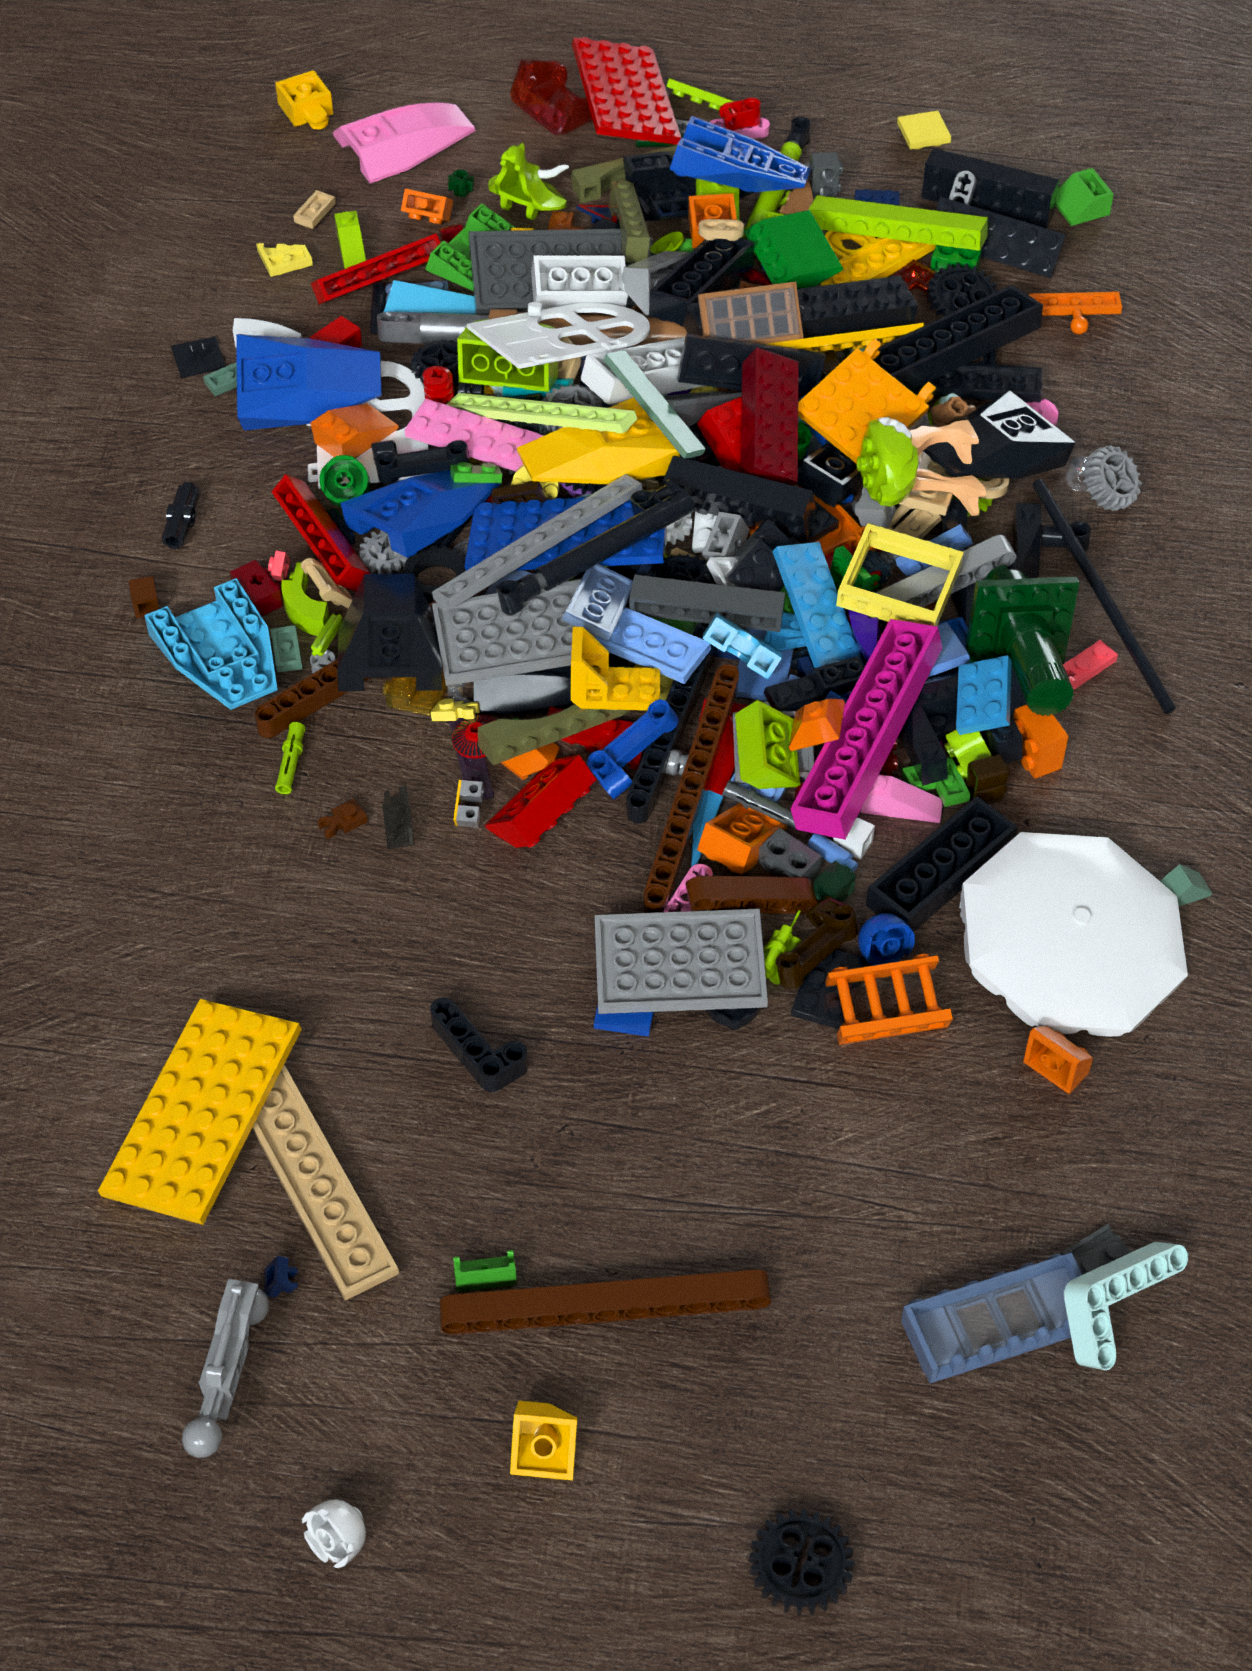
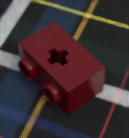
[230,560,283,617]

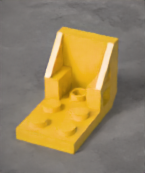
[571,627,660,710]

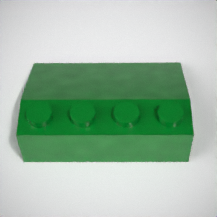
[744,210,844,289]

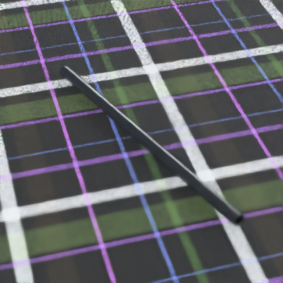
[1032,479,1176,714]

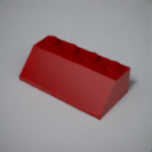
[484,755,597,848]

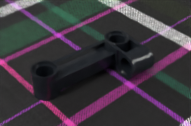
[371,440,470,484]

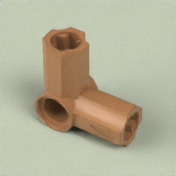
[930,397,976,427]

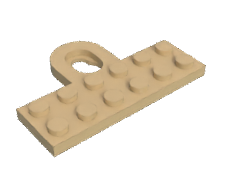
[899,425,1009,516]

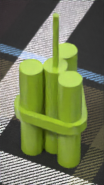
[763,910,801,985]

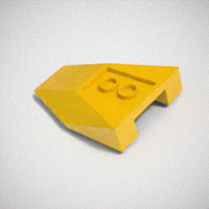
[517,397,680,484]

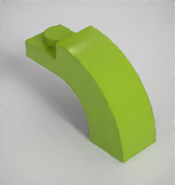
[281,562,329,636]

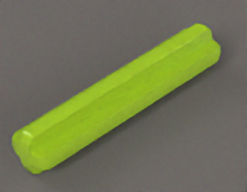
[311,614,342,657]

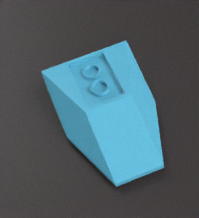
[144,578,278,710]

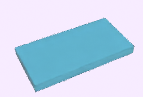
[384,280,476,314]

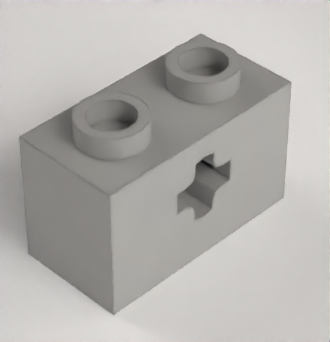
[702,512,750,562]

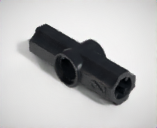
[162,482,200,549]

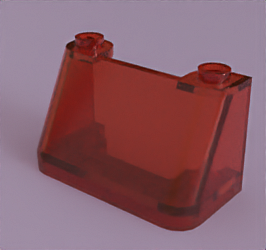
[510,59,592,135]

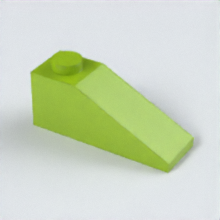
[334,211,366,269]

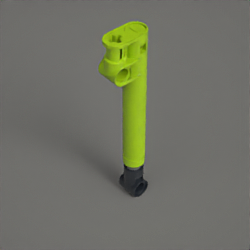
[741,117,810,255]

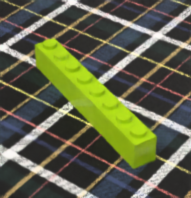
[809,195,988,251]

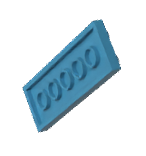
[772,542,865,668]

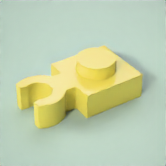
[431,699,480,721]

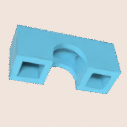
[703,613,782,679]

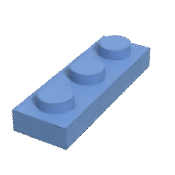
[895,524,973,577]

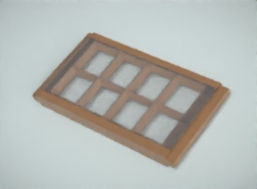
[698,282,803,344]

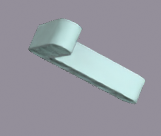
[1064,1242,1188,1370]

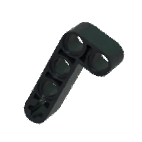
[430,998,528,1092]

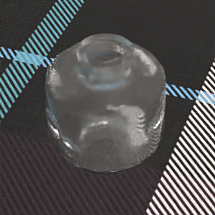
[1065,456,1087,492]

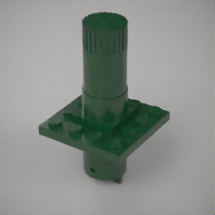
[965,565,1079,716]

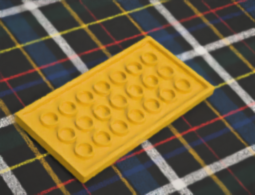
[98,999,302,1225]

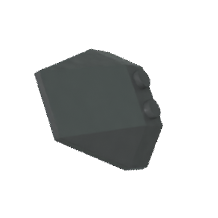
[663,390,742,427]

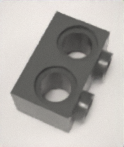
[809,152,843,199]
[758,828,822,880]

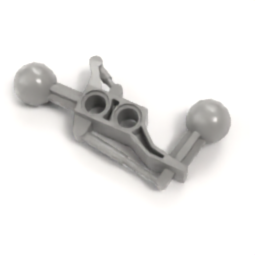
[182,1279,269,1458]

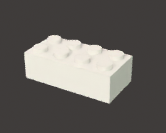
[531,256,628,310]

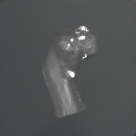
[447,683,473,704]

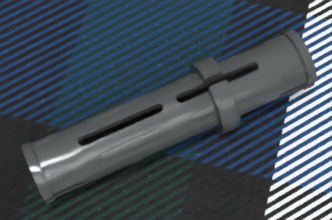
[722,780,795,829]

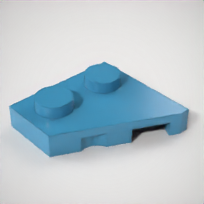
[763,612,806,651]

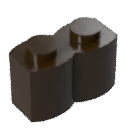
[965,755,1010,804]

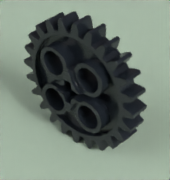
[927,263,999,317]
[749,1509,855,1616]

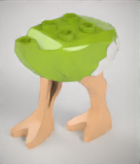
[857,417,986,516]

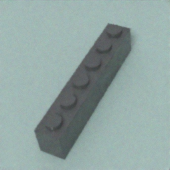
[630,575,785,632]

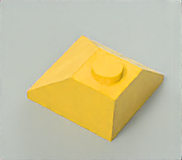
[510,1401,577,1480]

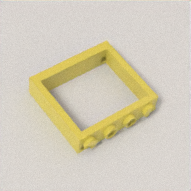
[836,523,964,626]

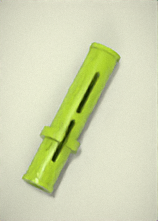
[275,722,305,794]

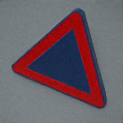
[576,204,618,224]

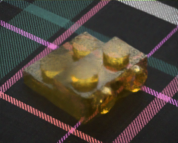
[383,671,448,716]

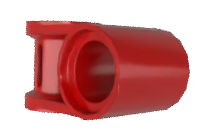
[719,98,761,131]

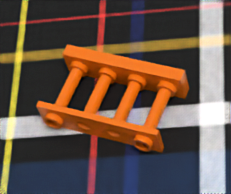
[825,954,953,1045]

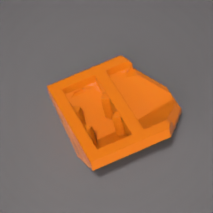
[501,743,559,780]

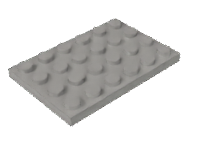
[432,579,595,686]
[595,909,768,1014]

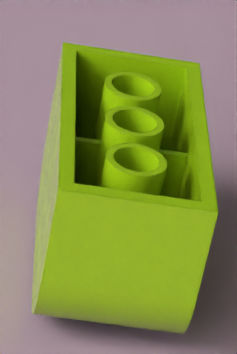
[457,319,558,392]

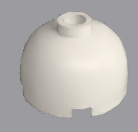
[302,1499,366,1568]

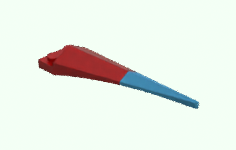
[691,698,749,867]

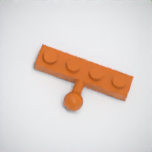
[1029,292,1122,335]

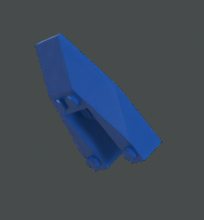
[670,116,811,192]

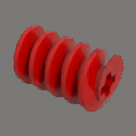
[423,366,454,405]

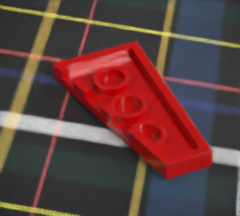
[547,707,645,771]

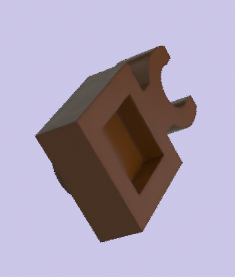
[317,798,368,839]

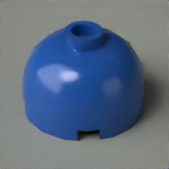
[858,913,915,966]

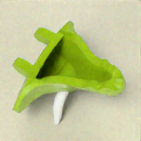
[488,143,569,220]

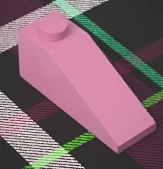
[861,775,942,823]

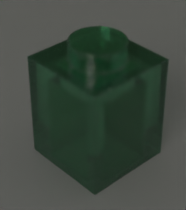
[814,861,856,902]

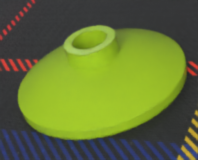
[650,232,684,254]

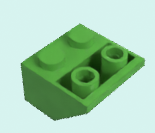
[1055,168,1114,226]

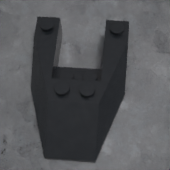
[940,500,1041,628]
[898,668,1023,786]

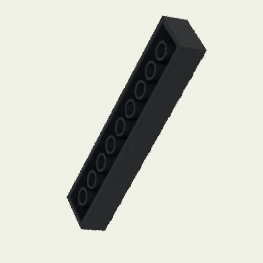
[683,275,918,340]
[873,285,1043,391]

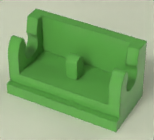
[453,1250,517,1292]

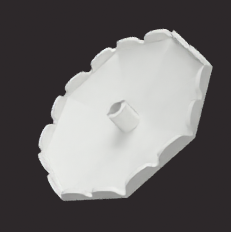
[961,832,1188,1037]

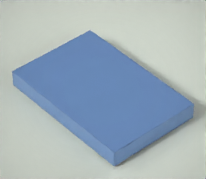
[928,622,970,677]

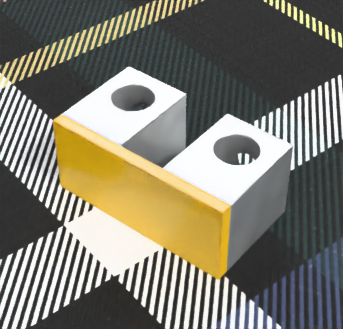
[453,780,484,828]

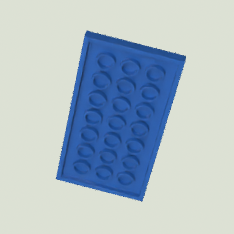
[465,497,667,571]

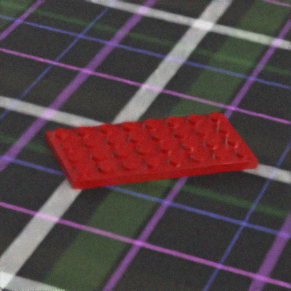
[572,37,681,145]

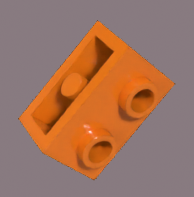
[401,189,454,225]

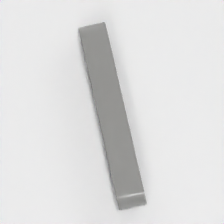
[872,535,1017,627]

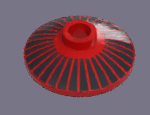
[452,715,496,759]

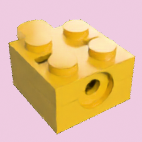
[275,70,333,130]

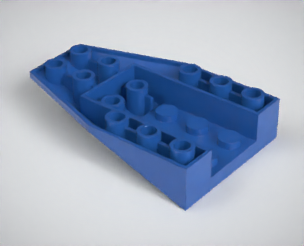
[236,334,382,431]
[341,470,502,558]

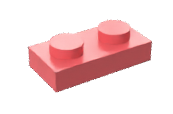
[268,551,290,583]

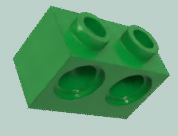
[930,245,982,274]

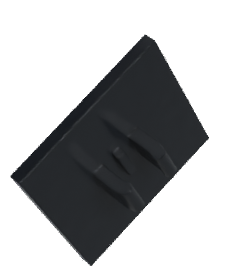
[171,336,225,378]

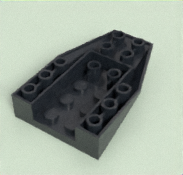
[923,391,1076,479]
[337,574,442,691]

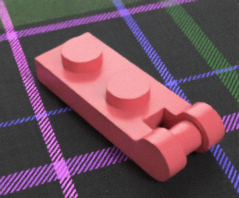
[1063,640,1118,690]

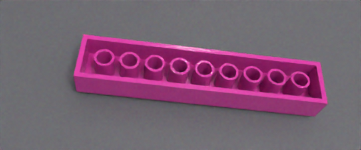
[791,619,942,840]

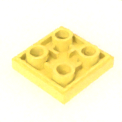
[897,111,951,149]

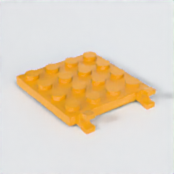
[798,338,936,464]

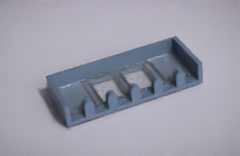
[901,1253,1083,1384]

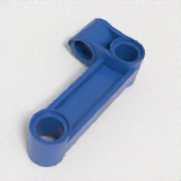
[587,699,679,800]

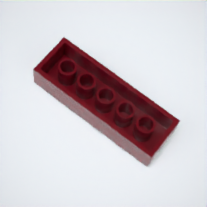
[740,347,798,486]

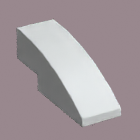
[233,318,301,348]

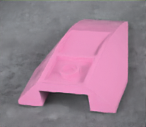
[333,103,475,183]

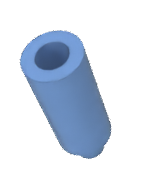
[807,834,858,872]

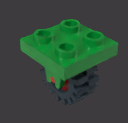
[830,545,891,593]

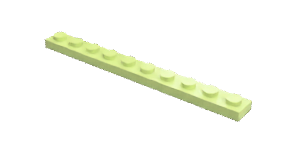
[446,393,638,433]

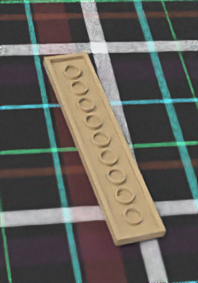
[252,1065,399,1301]

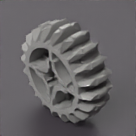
[542,383,603,432]
[1081,445,1142,511]

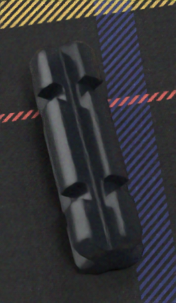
[326,508,356,545]

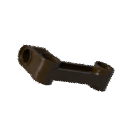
[776,896,859,989]

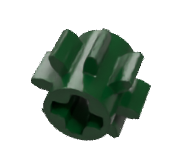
[448,169,474,197]

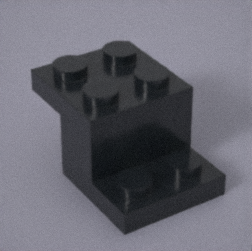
[725,519,795,592]

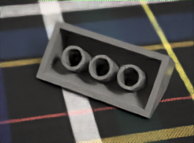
[622,251,689,315]

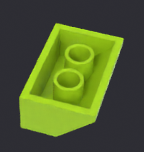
[735,700,800,789]

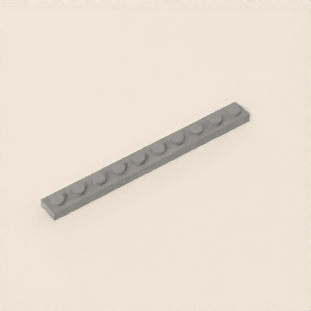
[432,474,642,610]

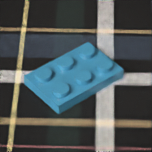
[956,655,1012,735]

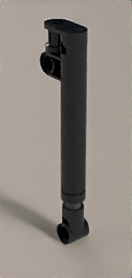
[496,479,695,614]

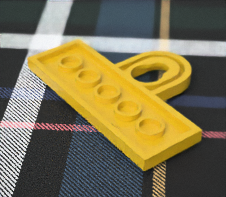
[819,231,936,286]

